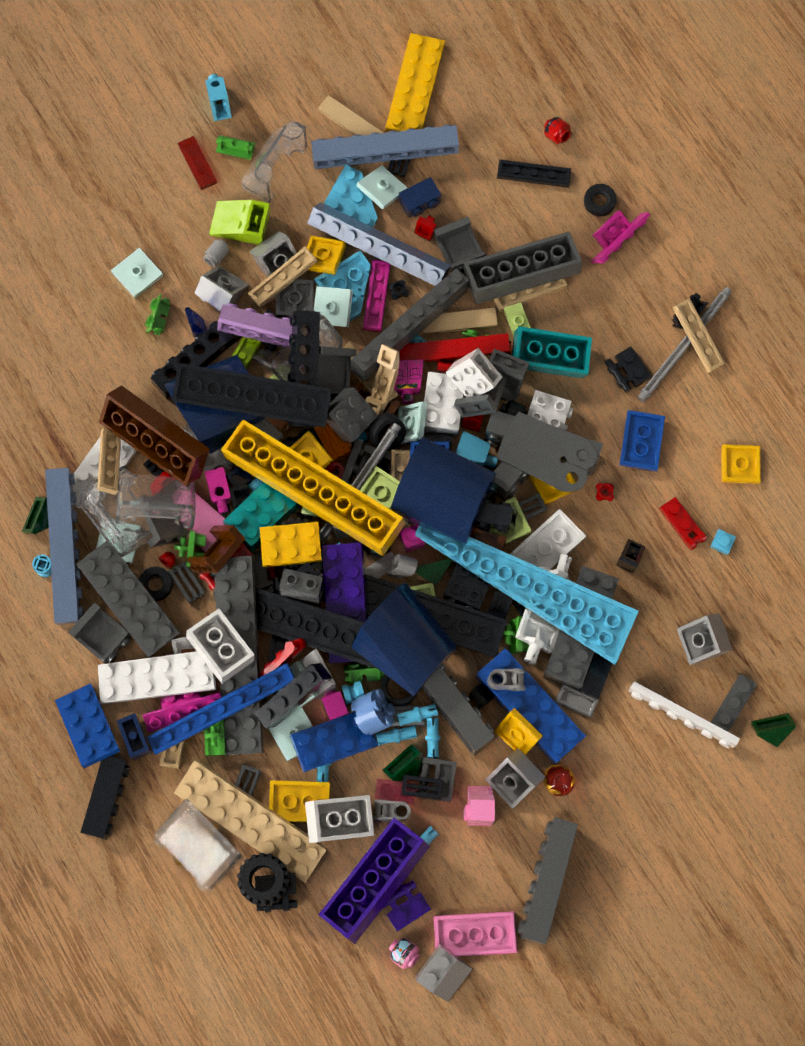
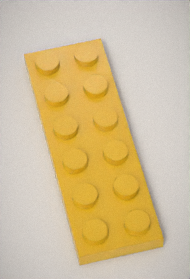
[385,33,445,132]

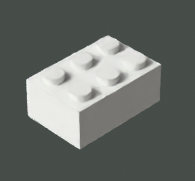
[424,372,463,437]
[186,609,255,684]
[305,795,374,843]

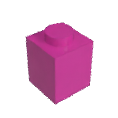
[399,525,425,554]
[322,690,349,721]

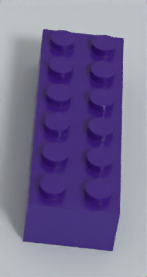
[322,542,368,663]
[318,818,430,944]

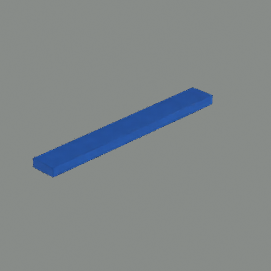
[146,663,295,755]

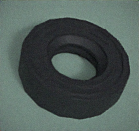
[584,184,617,217]
[139,567,173,601]

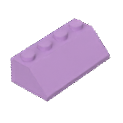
[217,303,292,348]

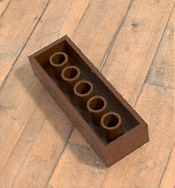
[99,385,210,487]

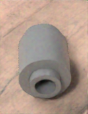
[203,239,229,267]

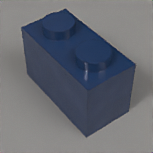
[398,177,441,218]
[117,713,152,760]

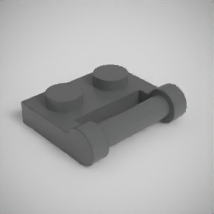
[416,757,457,802]

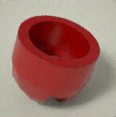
[159,552,175,569]

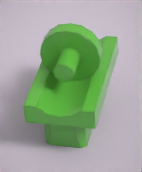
[174,529,206,567]
[502,616,529,655]
[204,720,226,756]

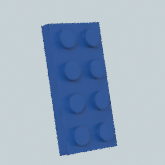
[55,683,120,768]
[290,712,378,773]

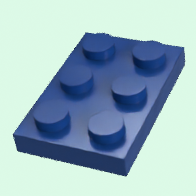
[619,410,665,472]

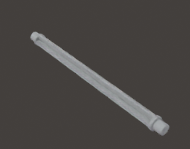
[637,287,732,402]
[320,423,401,545]

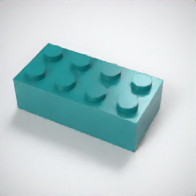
[511,326,592,379]
[223,483,301,553]

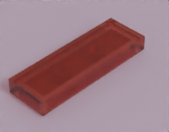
[177,136,217,190]

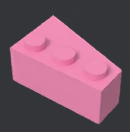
[464,786,495,826]

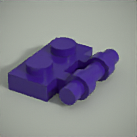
[383,880,431,932]

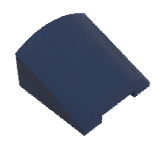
[164,355,266,454]
[391,437,497,544]
[352,582,458,696]

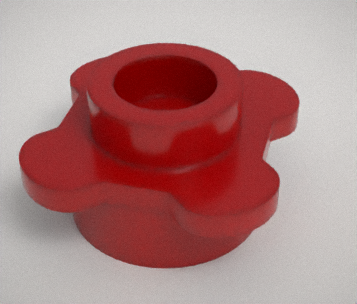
[595,483,614,502]

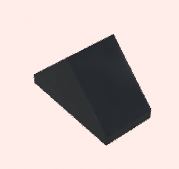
[616,539,645,573]

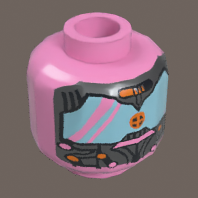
[389,938,420,969]

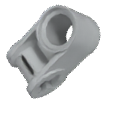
[387,554,418,579]
[487,669,526,691]
[373,800,411,822]

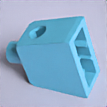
[205,74,232,121]
[456,431,498,469]

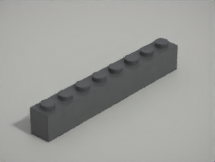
[350,269,469,382]

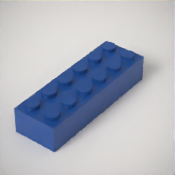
[475,648,586,765]

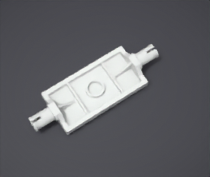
[515,554,576,665]

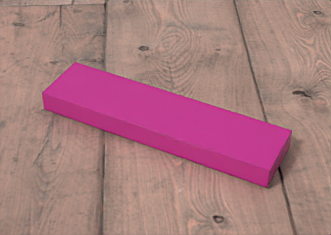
[363,259,391,333]

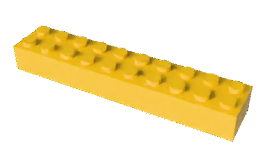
[221,420,405,556]

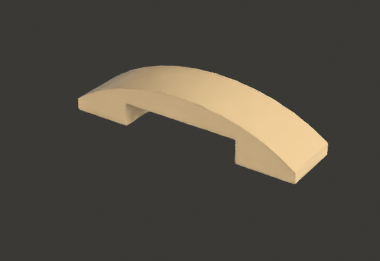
[365,344,399,415]

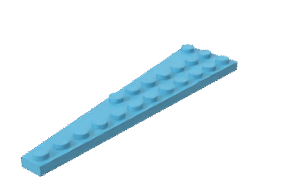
[415,526,639,665]

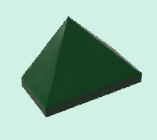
[22,497,49,534]
[415,559,451,585]
[751,713,796,747]
[382,744,423,781]

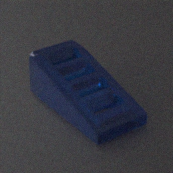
[185,307,207,338]

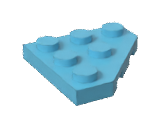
[324,165,377,228]
[314,251,371,322]

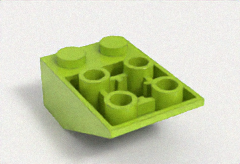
[209,200,271,245]

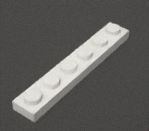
[628,681,740,748]

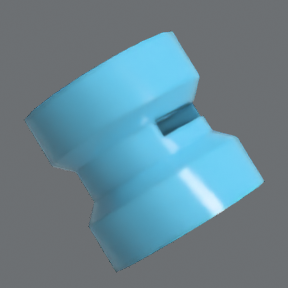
[32,554,51,578]
[341,681,364,705]

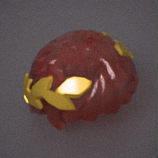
[543,764,576,797]

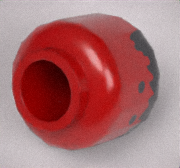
[544,117,571,144]

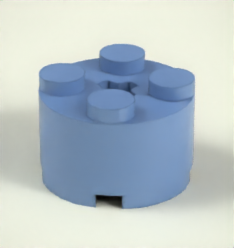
[351,689,395,736]

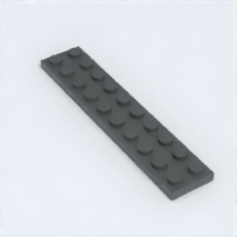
[215,556,264,755]

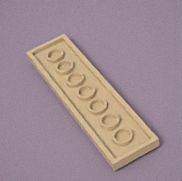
[174,759,328,883]

